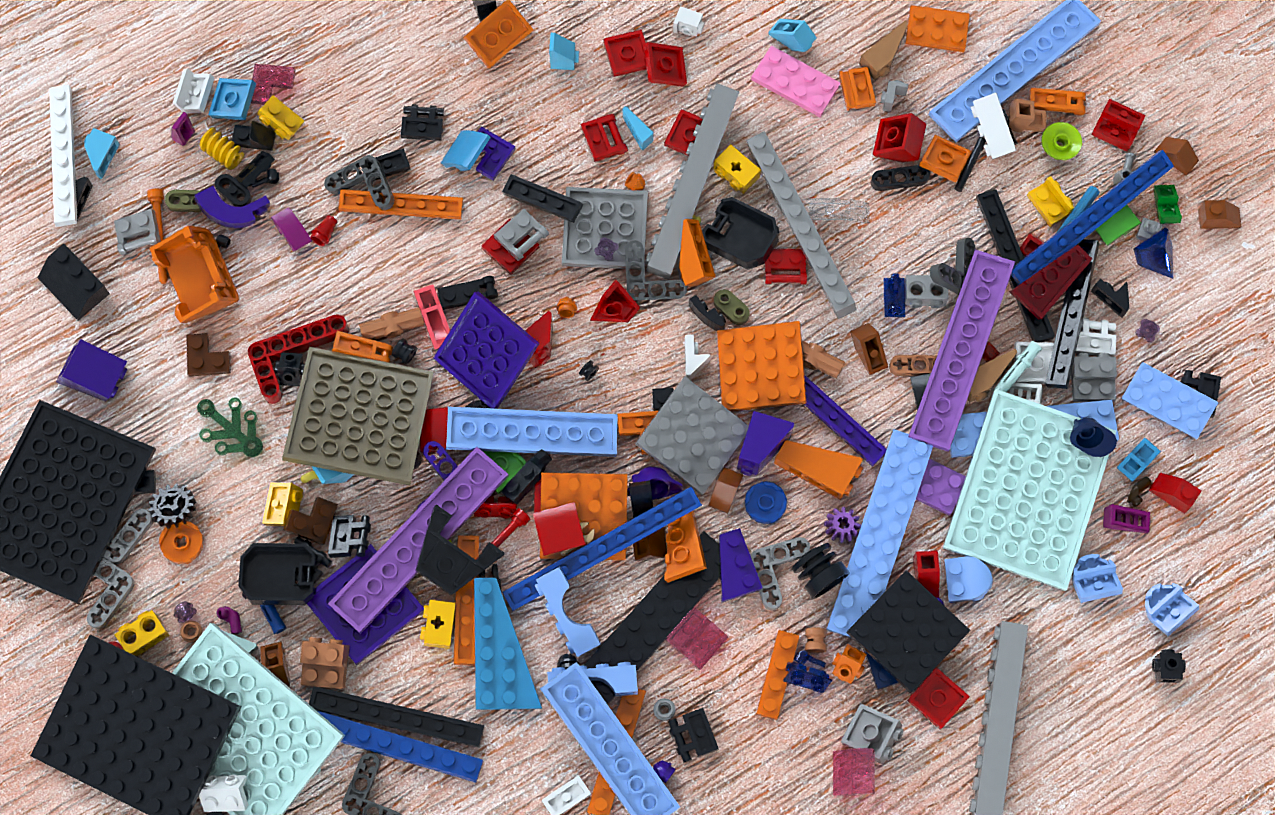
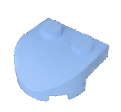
[1072,554,1123,603]
[944,556,993,603]
[1145,583,1199,636]

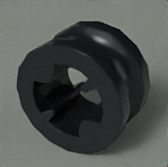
[579,360,599,381]

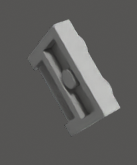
[114,209,161,255]
[494,209,549,261]

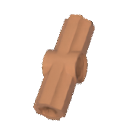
[359,307,424,340]
[802,341,845,379]

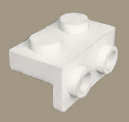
[173,69,215,113]
[199,774,248,812]

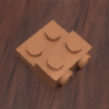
[300,637,350,689]

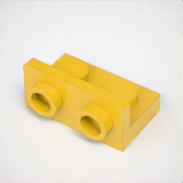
[257,95,304,140]
[1027,176,1074,227]
[262,482,303,526]

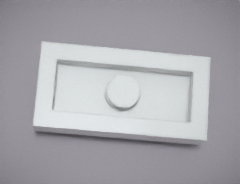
[542,775,591,815]

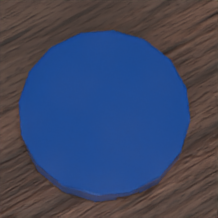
[744,481,787,524]

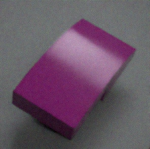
[271,207,312,252]

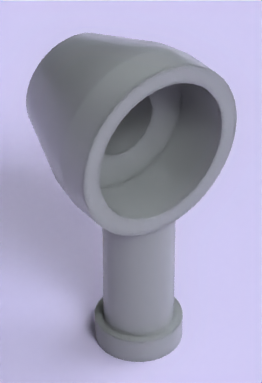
[1113,153,1136,186]

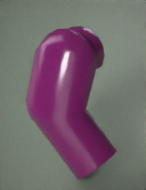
[216,606,242,634]

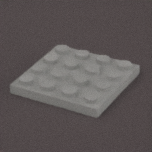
[562,187,648,270]
[635,376,749,495]

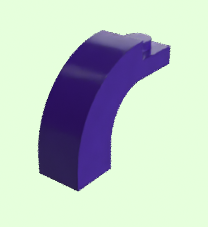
[195,186,270,228]

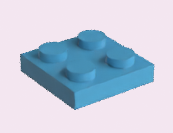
[208,78,257,120]

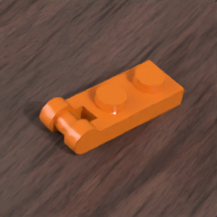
[1029,88,1086,115]
[332,331,393,363]

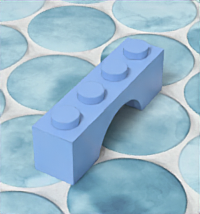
[535,566,601,657]
[547,662,638,696]

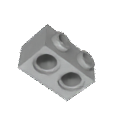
[904,275,949,308]

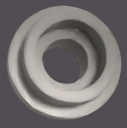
[653,698,675,721]

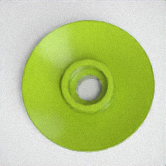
[1041,122,1082,160]

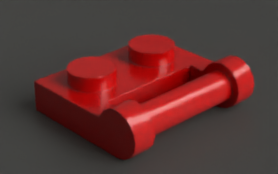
[580,114,628,162]
[764,249,807,285]

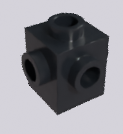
[275,352,305,386]
[1152,649,1186,683]

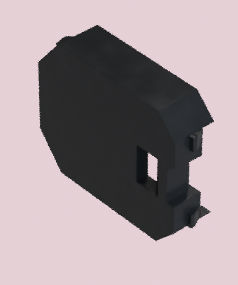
[702,197,779,270]
[238,543,318,605]

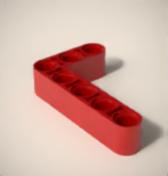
[248,314,349,404]

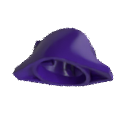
[627,467,683,500]

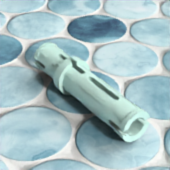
[992,341,1042,393]

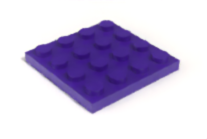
[433,292,540,409]
[307,544,424,665]

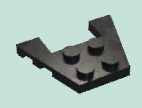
[415,505,505,595]

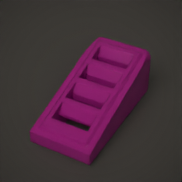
[171,112,195,146]
[1103,504,1150,533]

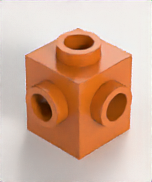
[832,644,867,684]

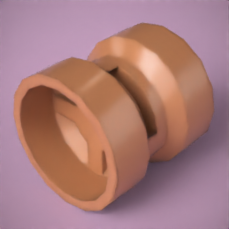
[805,627,827,653]

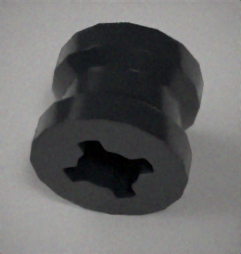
[392,338,418,365]

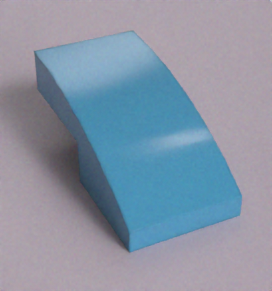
[1117,438,1161,482]

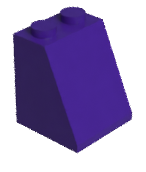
[56,339,127,402]
[737,411,795,476]

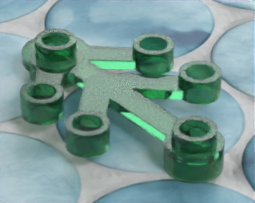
[197,397,263,457]

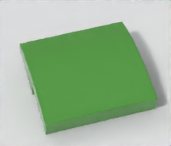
[1095,205,1141,246]

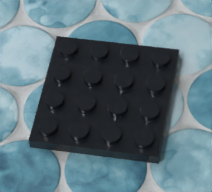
[846,570,971,693]

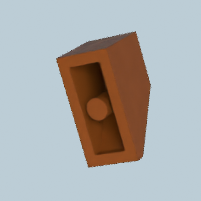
[1198,200,1242,229]
[850,323,888,375]
[260,641,290,687]

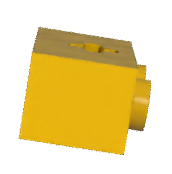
[713,144,761,194]
[420,600,456,649]

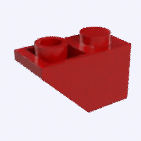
[913,550,940,598]

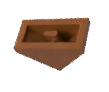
[1154,137,1199,176]
[708,467,744,514]

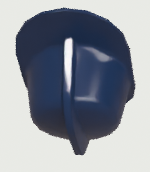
[1070,417,1117,457]

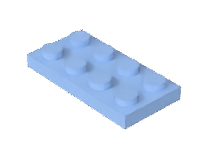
[1121,362,1218,440]

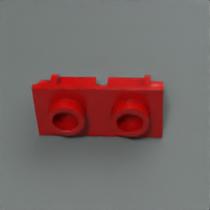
[474,496,517,519]

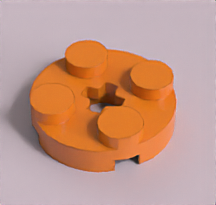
[159,521,204,564]

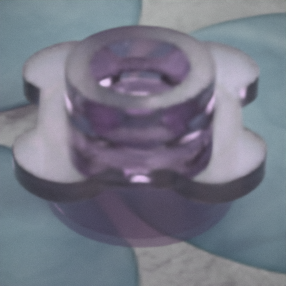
[594,237,619,261]
[1135,319,1160,342]
[174,601,197,623]

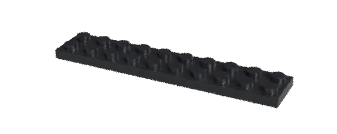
[583,531,721,705]

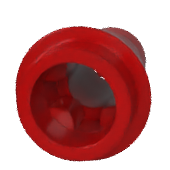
[310,215,338,246]

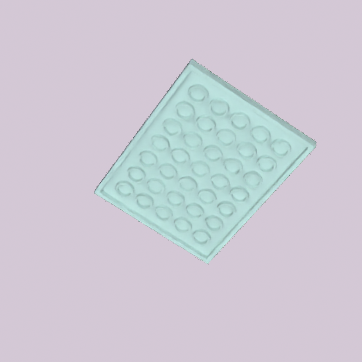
[943,389,1116,591]
[172,623,345,815]

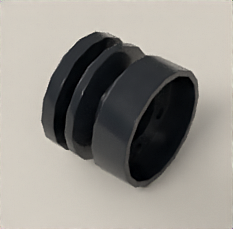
[792,543,850,599]

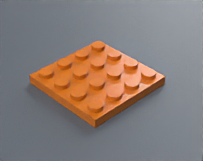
[717,321,807,412]
[540,472,628,560]

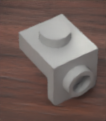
[880,80,909,112]

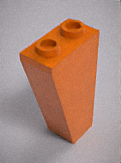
[774,440,864,500]

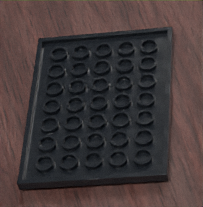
[0,400,156,605]
[30,635,242,815]

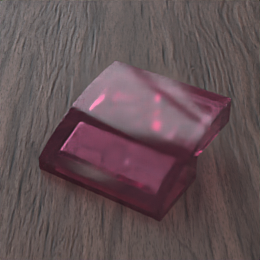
[665,607,729,670]
[833,748,875,796]

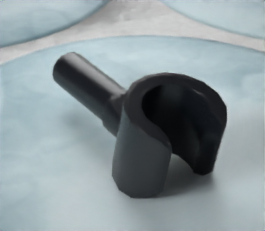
[252,169,279,188]
[216,235,231,248]

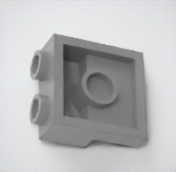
[1071,353,1117,402]
[841,703,904,764]

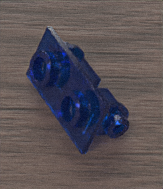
[883,273,905,317]
[783,661,832,693]

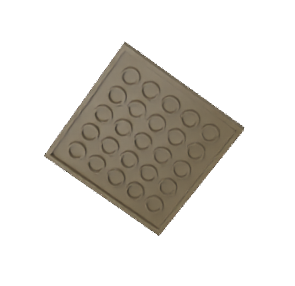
[282,347,434,486]

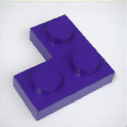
[476,126,516,181]

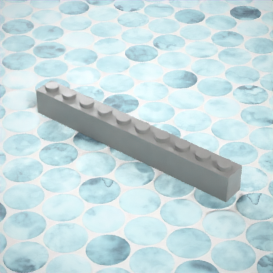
[645,83,739,280]
[746,131,857,319]
[969,621,1028,815]

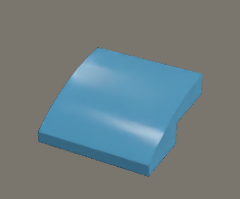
[441,130,491,171]

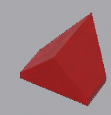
[590,280,640,323]

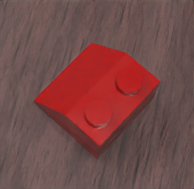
[873,113,926,163]
[525,311,553,368]

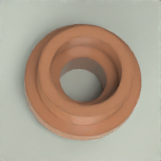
[180,621,203,643]

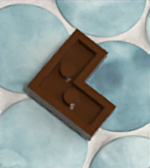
[186,333,231,377]
[283,497,338,545]

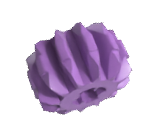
[824,507,861,544]

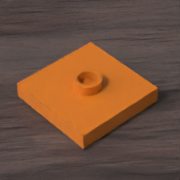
[919,135,972,182]

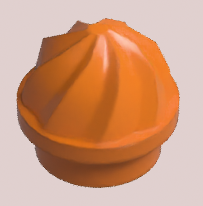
[625,172,645,191]
[556,297,577,318]

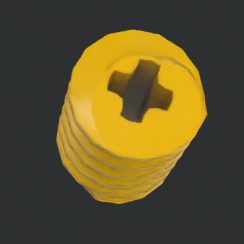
[199,127,245,170]

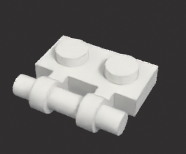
[1075,318,1116,357]

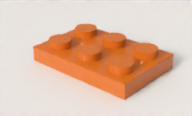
[463,0,533,69]
[905,5,970,52]

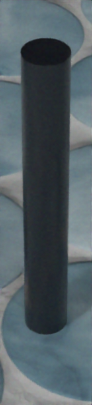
[954,137,986,192]

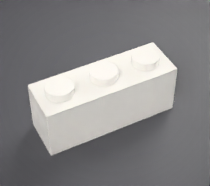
[971,93,1017,159]

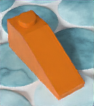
[679,219,716,287]

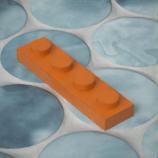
[756,630,800,720]

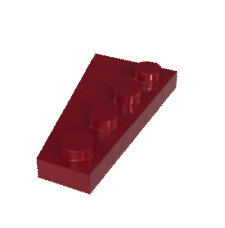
[1009,245,1093,320]

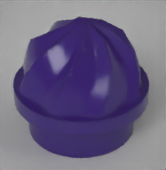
[653,760,676,784]

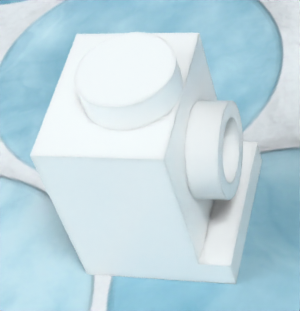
[673,6,705,37]

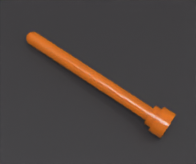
[147,188,168,284]

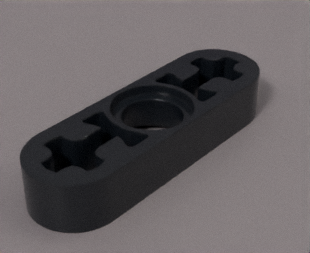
[871,165,930,191]

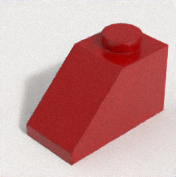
[1149,473,1202,514]

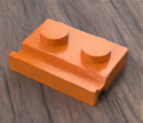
[839,67,876,110]

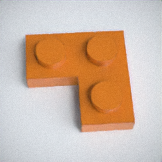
[617,411,658,455]

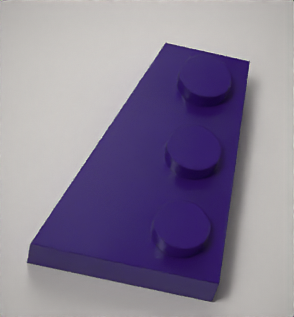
[719,528,763,603]

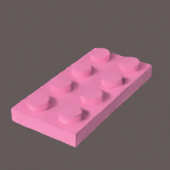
[751,45,841,117]

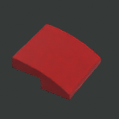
[1091,99,1146,152]
[420,407,448,452]
[533,502,586,556]

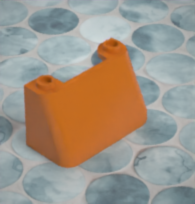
[149,226,239,323]

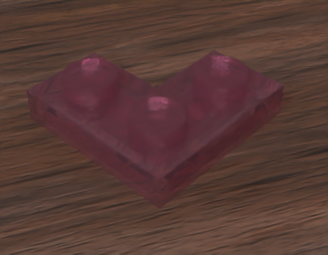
[251,64,296,105]

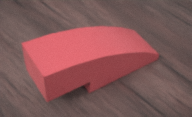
[413,284,450,350]

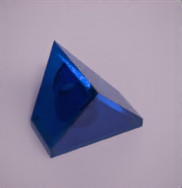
[1133,228,1173,279]

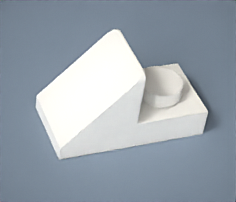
[685,335,711,380]

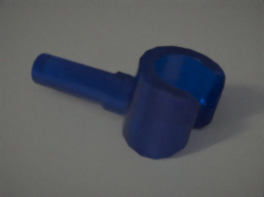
[794,651,826,667]

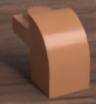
[1009,99,1047,133]

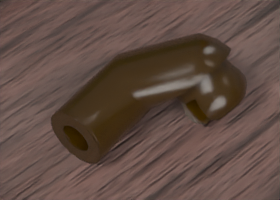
[1128,477,1152,507]

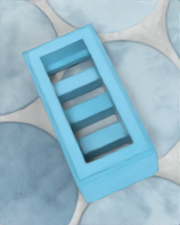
[622,106,653,150]

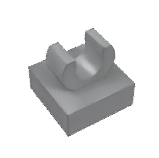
[1136,217,1163,245]

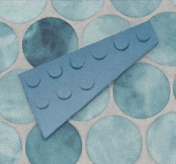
[474,578,542,710]

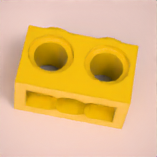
[114,610,170,656]

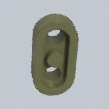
[165,189,201,212]
[714,289,750,325]

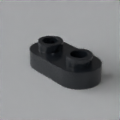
[215,174,252,207]

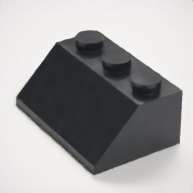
[37,244,110,321]

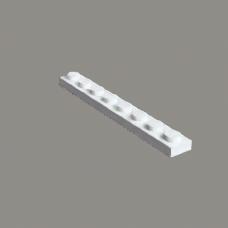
[49,84,77,227]

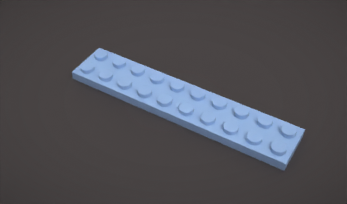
[928,0,1101,143]
[827,429,933,639]

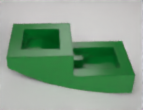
[1153,185,1182,224]

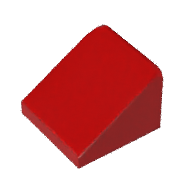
[1020,233,1044,257]

